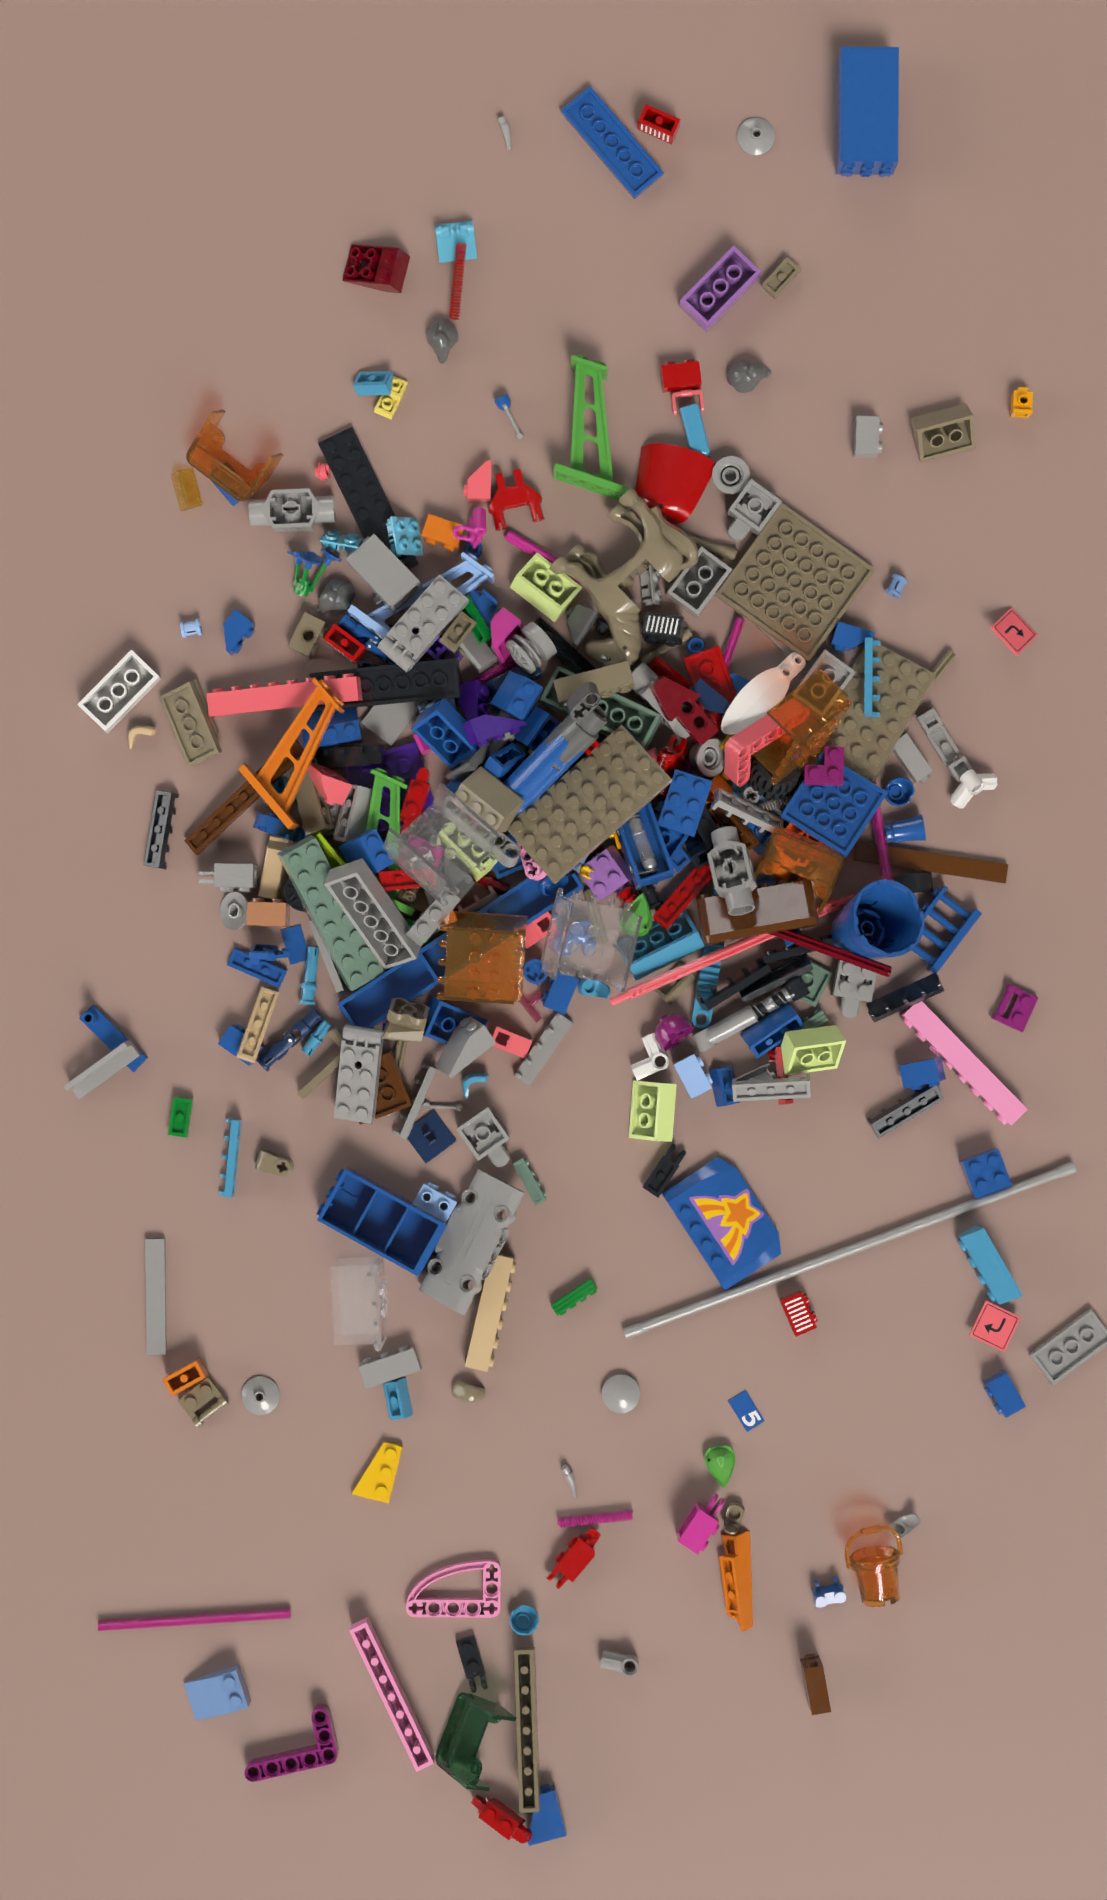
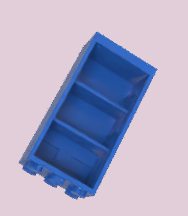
[836,47,899,177]
[316,1167,448,1277]

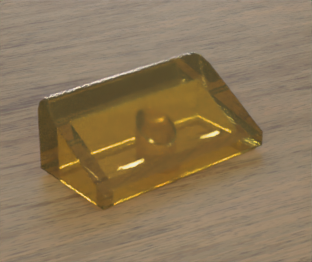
[171,469,203,511]

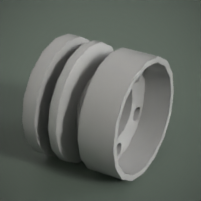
[506,622,557,674]

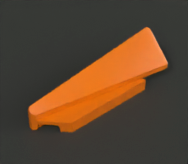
[719,1531,753,1631]

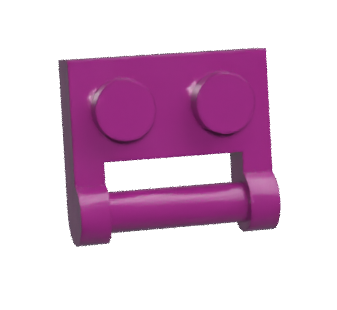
[991,984,1038,1033]

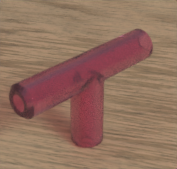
[513,989,543,1023]

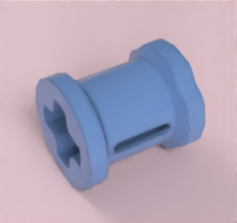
[885,574,909,599]

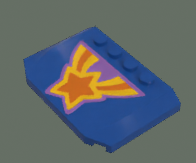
[662,1157,781,1290]

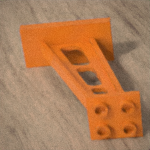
[238,677,344,830]

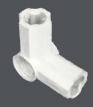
[950,769,998,809]
[631,1033,669,1080]

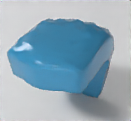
[578,978,611,998]
[462,1072,489,1098]

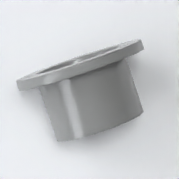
[712,456,750,494]
[689,738,725,777]

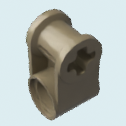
[255,1149,294,1176]

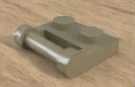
[178,1376,229,1428]

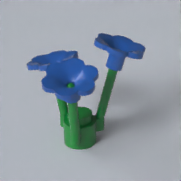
[287,548,342,597]

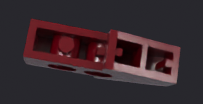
[649,676,719,746]

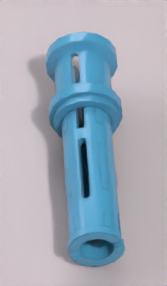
[298,947,319,1005]

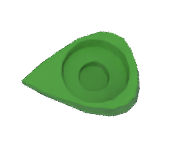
[621,893,652,937]
[704,1445,735,1489]

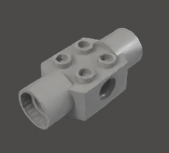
[249,488,336,533]
[632,662,701,740]
[707,826,757,916]

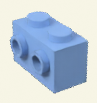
[673,1054,713,1099]
[413,1182,458,1223]

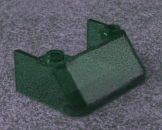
[435,1692,516,1791]

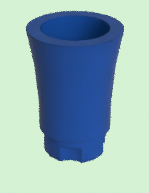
[884,814,926,843]

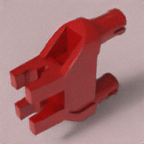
[488,469,544,531]
[657,735,689,802]

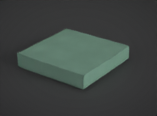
[781,955,833,1007]

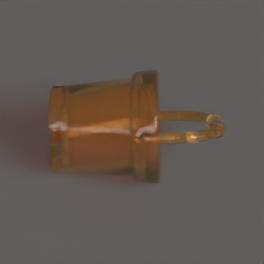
[845,1524,903,1607]

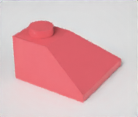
[307,762,352,806]

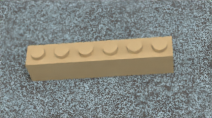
[465,1253,517,1372]

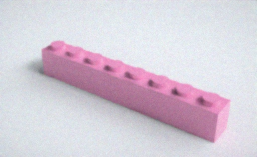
[901,1001,1028,1125]
[349,1617,435,1772]

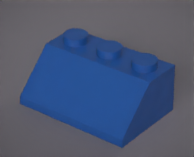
[302,708,363,750]

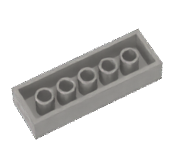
[324,858,422,969]

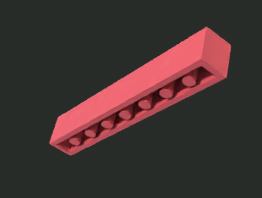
[206,673,363,717]

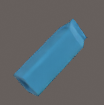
[679,404,710,457]

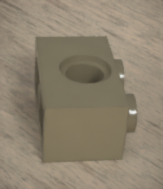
[288,612,328,659]

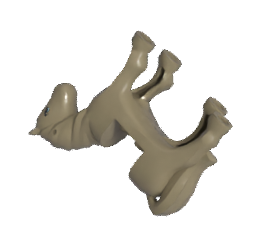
[549,488,698,668]

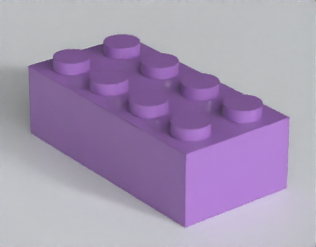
[679,245,761,333]

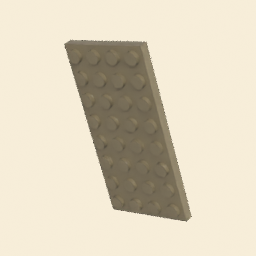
[798,645,936,783]
[507,725,673,884]

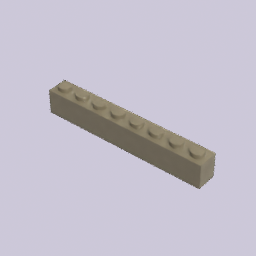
[514,1647,541,1813]

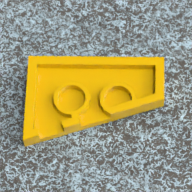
[352,1441,403,1503]

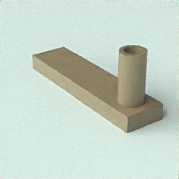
[297,1027,343,1099]

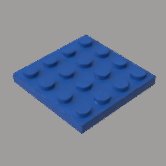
[780,752,888,858]

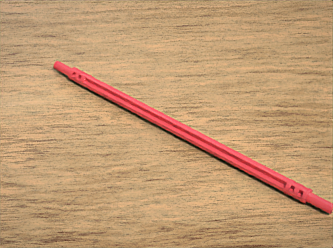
[609,893,855,1006]

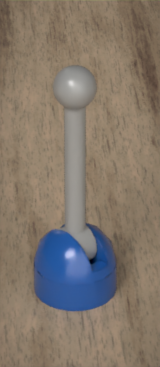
[494,394,524,440]

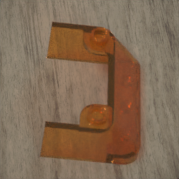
[186,409,284,501]
[754,827,845,914]

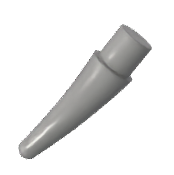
[498,115,511,150]
[561,1465,577,1498]

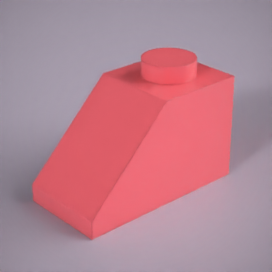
[464,460,492,502]

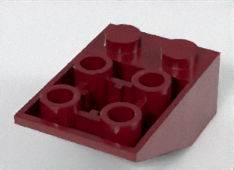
[342,244,410,293]

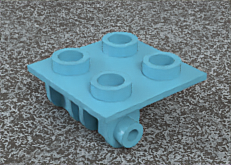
[435,221,477,263]
[386,516,423,558]
[320,530,363,553]

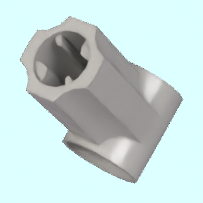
[600,1650,639,1676]

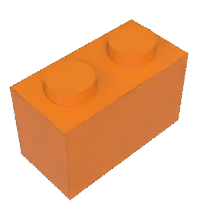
[421,514,465,552]
[162,1358,209,1396]

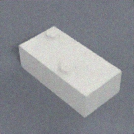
[77,650,161,734]

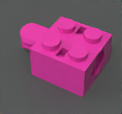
[676,1493,725,1555]

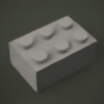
[666,546,732,619]

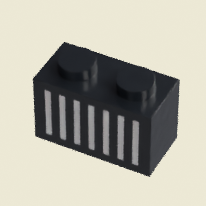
[641,612,686,647]

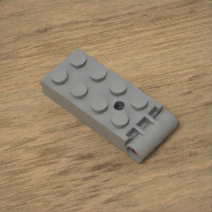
[377,574,469,673]
[334,1024,384,1124]

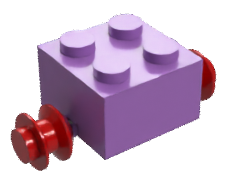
[582,845,637,906]

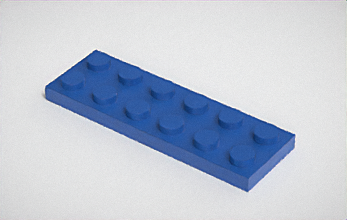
[561,86,664,199]

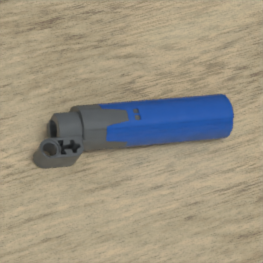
[503,682,607,818]

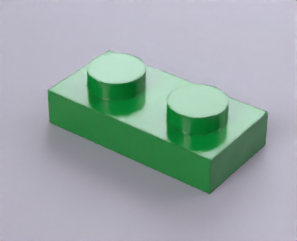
[168,1097,194,1138]

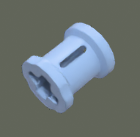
[180,618,203,638]

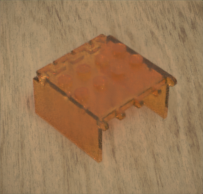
[752,669,851,785]
[436,911,528,1005]

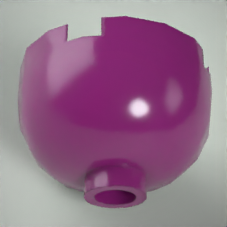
[655,1014,694,1051]

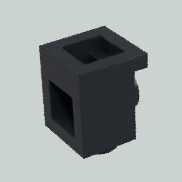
[685,835,709,870]

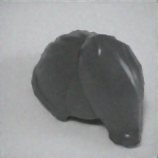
[426,318,458,364]
[727,360,771,393]
[316,579,355,614]

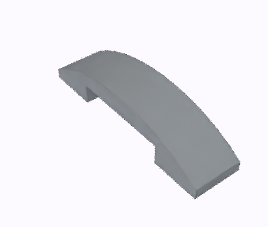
[917,708,973,782]

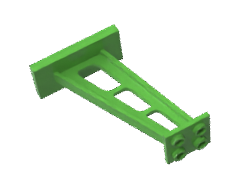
[553,354,628,501]
[365,767,414,916]

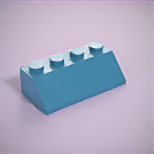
[616,910,704,981]
[957,1224,1023,1305]

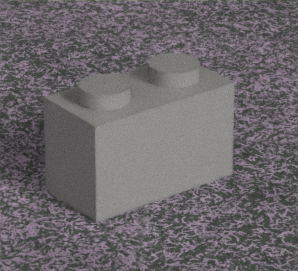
[853,416,883,459]

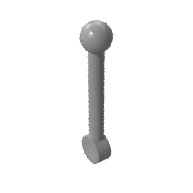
[423,1102,463,1112]

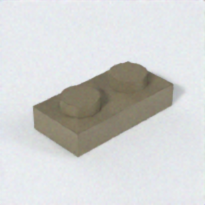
[761,257,801,299]
[439,611,477,653]

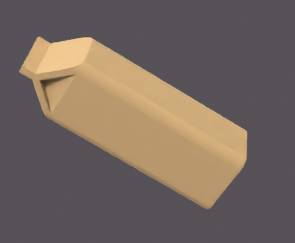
[258,836,289,899]

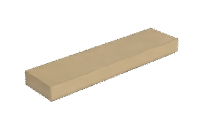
[236,986,280,1064]

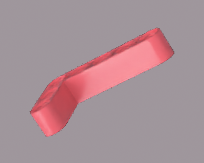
[724,699,809,787]

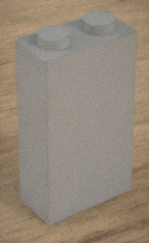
[346,534,422,613]

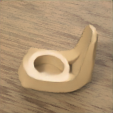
[128,725,156,749]

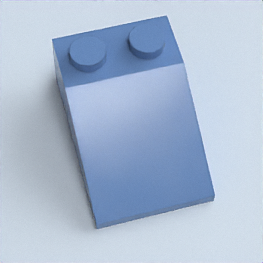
[184,1664,251,1720]

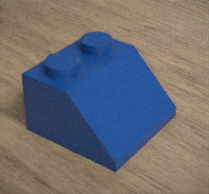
[490,671,543,721]
[338,828,394,874]

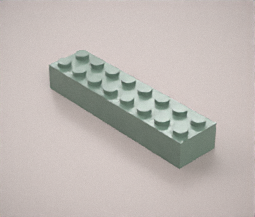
[277,835,385,991]

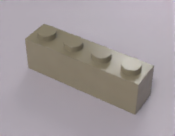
[553,661,635,708]
[288,757,335,837]

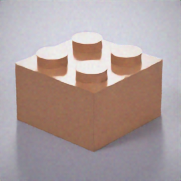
[246,898,290,927]

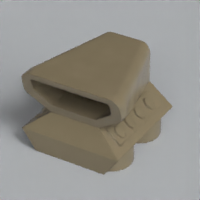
[382,998,430,1043]

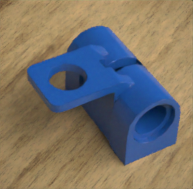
[469,589,500,630]

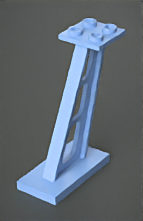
[347,552,495,639]

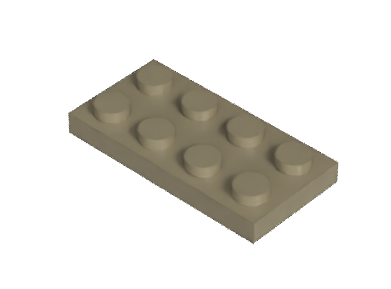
[159,681,222,768]

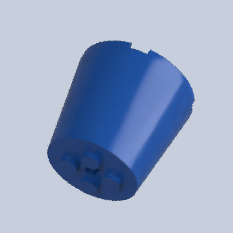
[831,880,924,960]

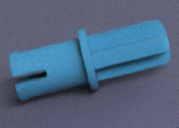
[301,1020,332,1057]

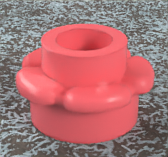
[315,462,330,481]

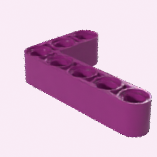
[244,1704,339,1782]

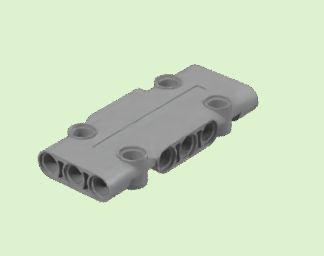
[419,1169,525,1315]

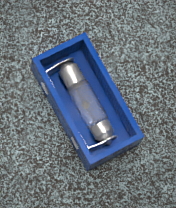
[616,802,675,889]

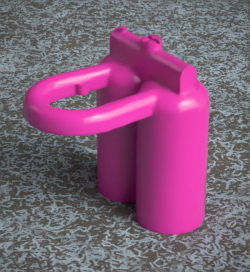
[453,507,487,548]

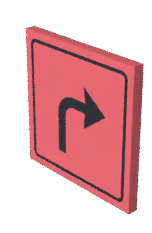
[991,608,1037,656]
[969,1301,1021,1352]

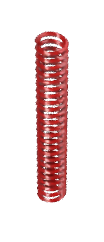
[449,243,467,320]

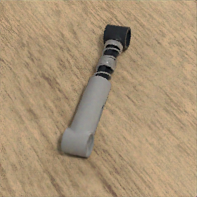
[692,976,810,1053]

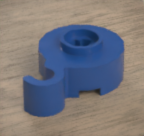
[253,812,308,842]

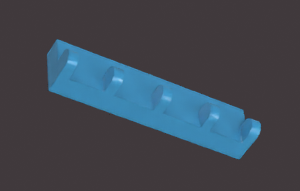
[864,638,881,718]
[219,1118,242,1198]

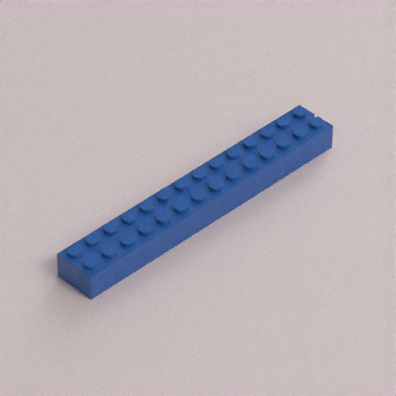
[337,870,584,1028]

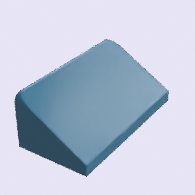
[353,371,393,396]
[383,1378,413,1420]

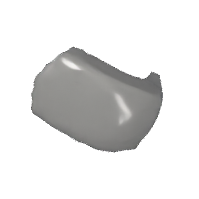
[888,1513,921,1540]

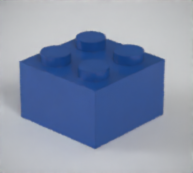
[959,1148,1012,1199]

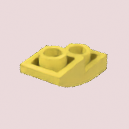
[374,376,408,420]

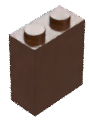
[800,1654,831,1715]

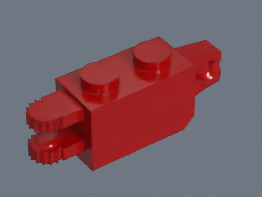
[400,768,431,835]
[546,1527,601,1589]
[471,1795,533,1844]

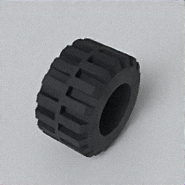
[749,747,801,800]

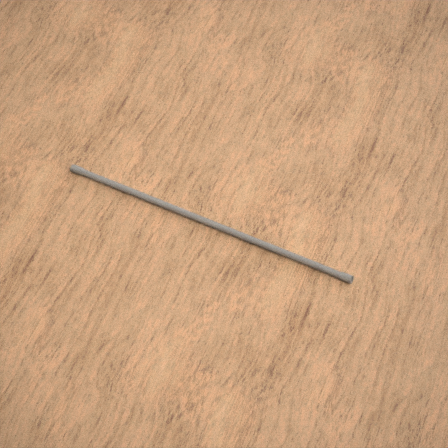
[623,1162,1077,1339]

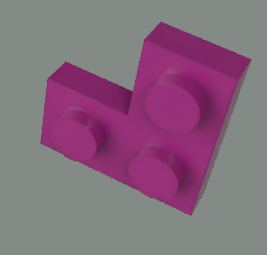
[804,746,844,786]

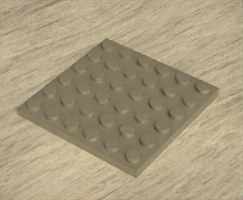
[715,503,876,663]

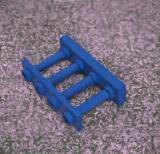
[912,886,982,974]

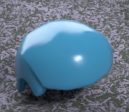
[509,1605,539,1636]

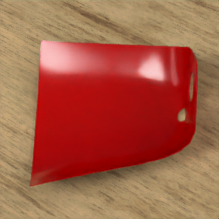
[635,443,716,525]

